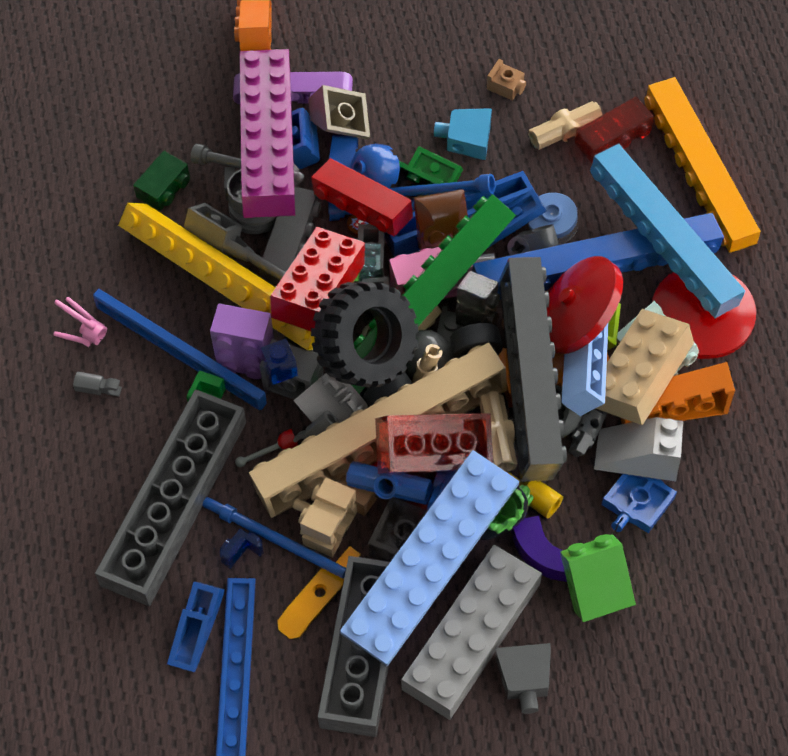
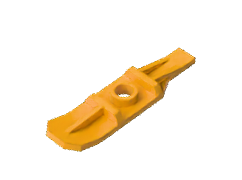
[278,546,361,639]

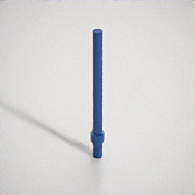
[202,497,346,579]

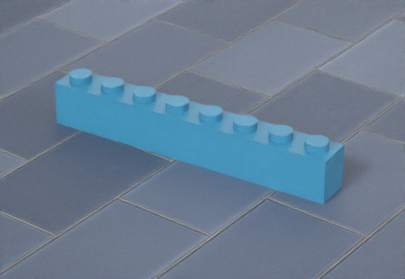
[590,144,745,318]

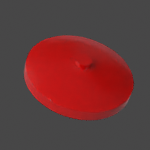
[546,256,623,354]
[652,272,756,359]

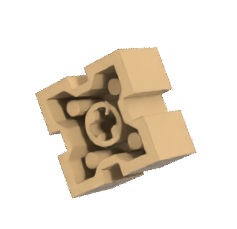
[293,477,357,558]

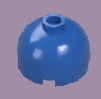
[350,144,400,188]

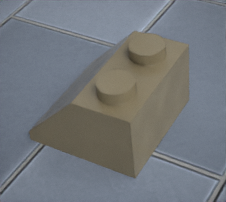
[308,85,370,139]

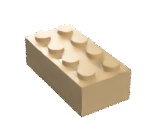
[596,309,694,425]

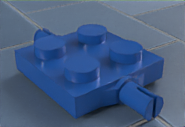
[601,474,677,533]

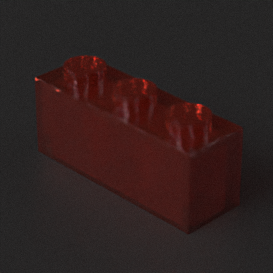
[575,97,654,163]

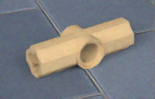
[528,101,603,150]
[479,392,517,473]

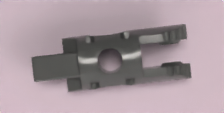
[568,409,608,457]

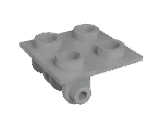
[293,373,368,423]

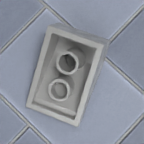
[594,417,683,481]

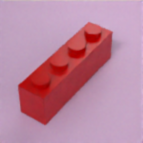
[312,158,413,237]

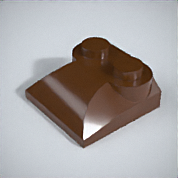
[414,189,468,250]

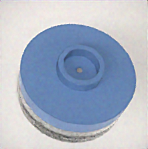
[527,193,578,245]

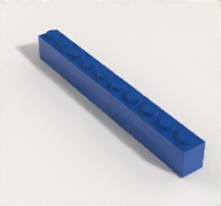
[470,213,724,304]

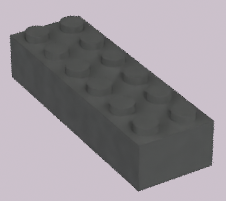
[318,556,390,737]

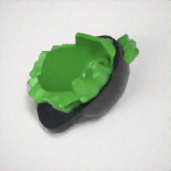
[480,485,534,540]

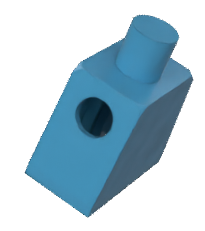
[434,108,492,160]

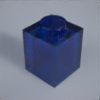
[261,338,298,385]

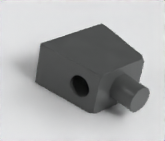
[495,643,551,714]

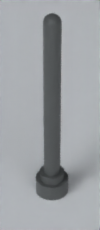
[191,143,304,182]

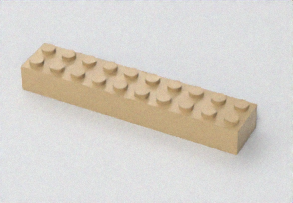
[249,343,507,518]

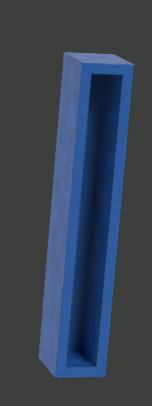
[384,171,534,258]

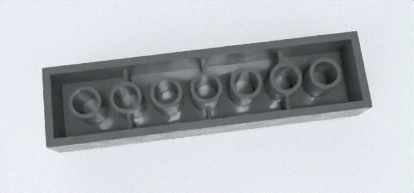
[499,257,567,482]
[95,389,246,607]

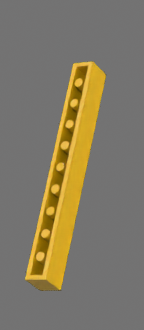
[118,203,315,350]

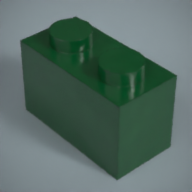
[133,151,190,211]

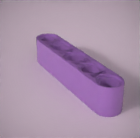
[233,72,352,104]

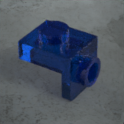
[219,529,264,569]

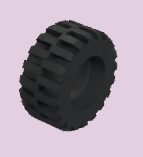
[311,281,419,388]

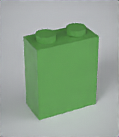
[560,534,636,622]

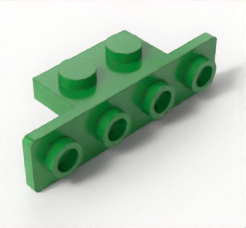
[399,146,465,193]

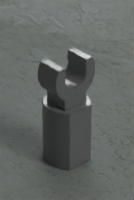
[73,372,122,397]
[293,410,338,443]

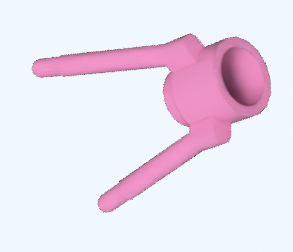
[53,297,107,347]

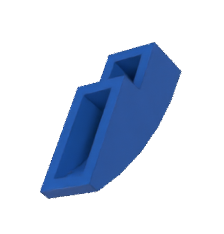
[167,582,225,672]

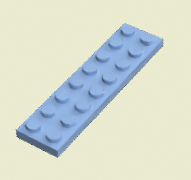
[340,450,519,666]

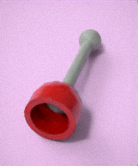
[235,429,298,467]

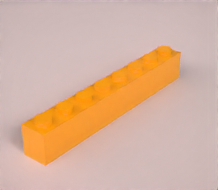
[644,77,761,253]

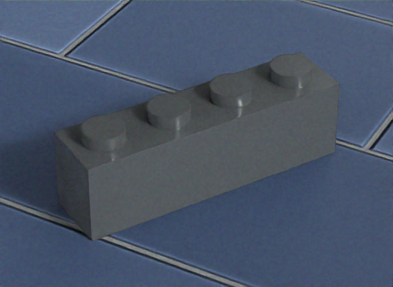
[259,187,321,285]

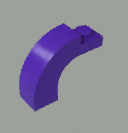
[511,516,567,582]

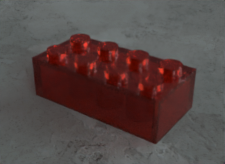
[375,413,493,474]

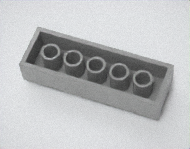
[401,545,542,720]

